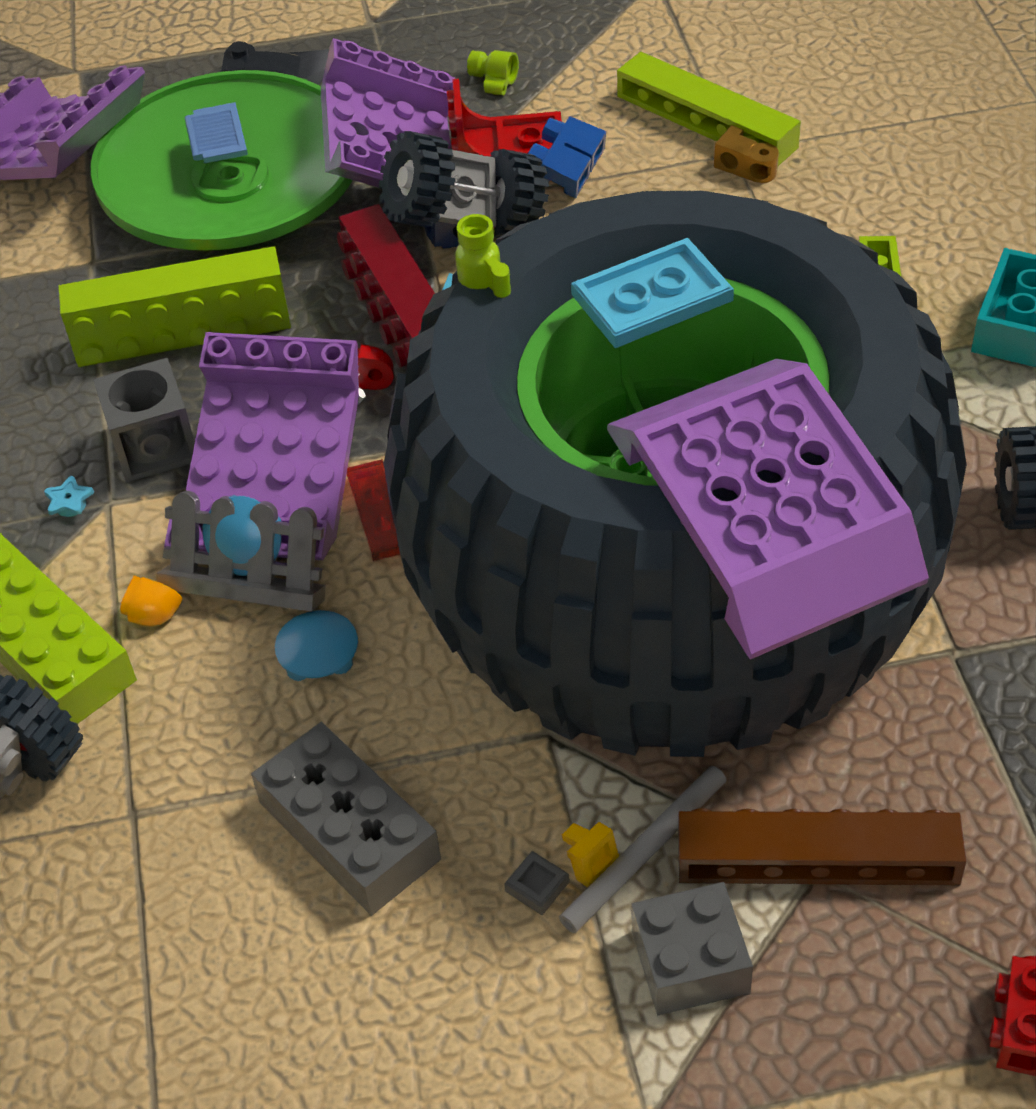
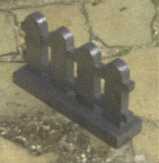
[157,491,326,612]

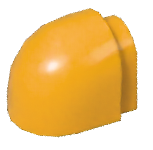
[120,575,183,627]

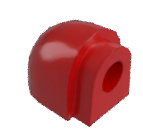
[358,344,394,390]

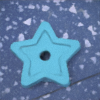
[44,476,95,517]

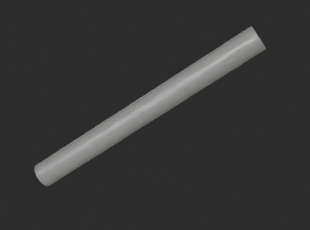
[559,766,726,933]

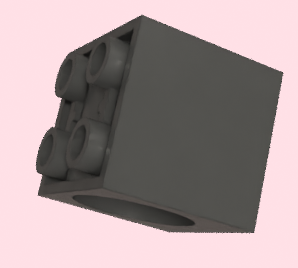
[93,358,195,483]

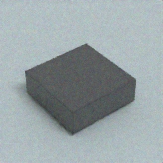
[504,851,570,915]

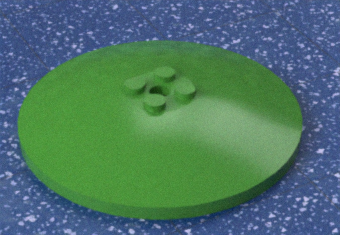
[91,70,358,250]

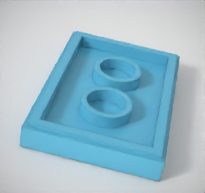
[571,238,734,348]

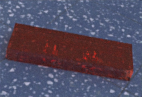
[346,459,400,561]

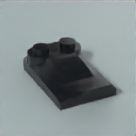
[221,41,329,85]

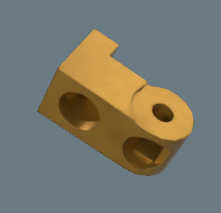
[714,125,779,183]

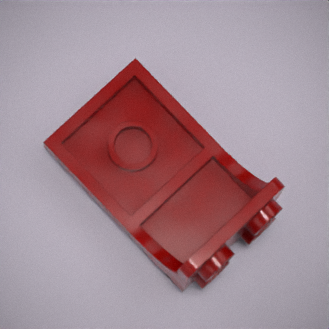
[447,78,562,157]

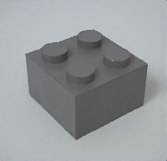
[631,882,753,1016]

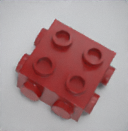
[989,956,1036,1076]

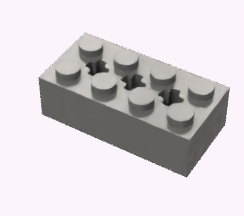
[251,721,441,916]

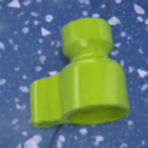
[467,50,519,96]
[455,214,511,298]

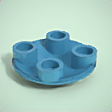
[203,495,282,576]
[275,610,358,681]

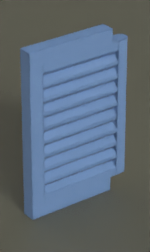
[185,102,248,163]

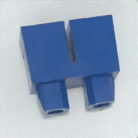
[528,116,606,199]

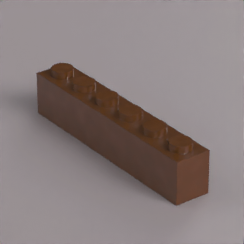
[678,808,967,886]

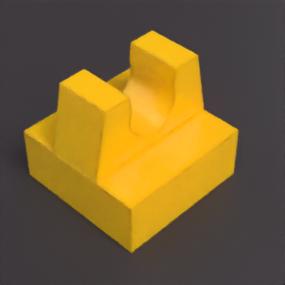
[561,822,619,888]

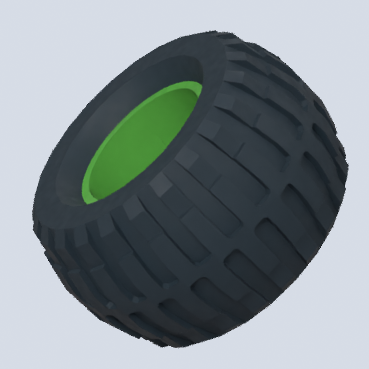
[383,190,967,757]

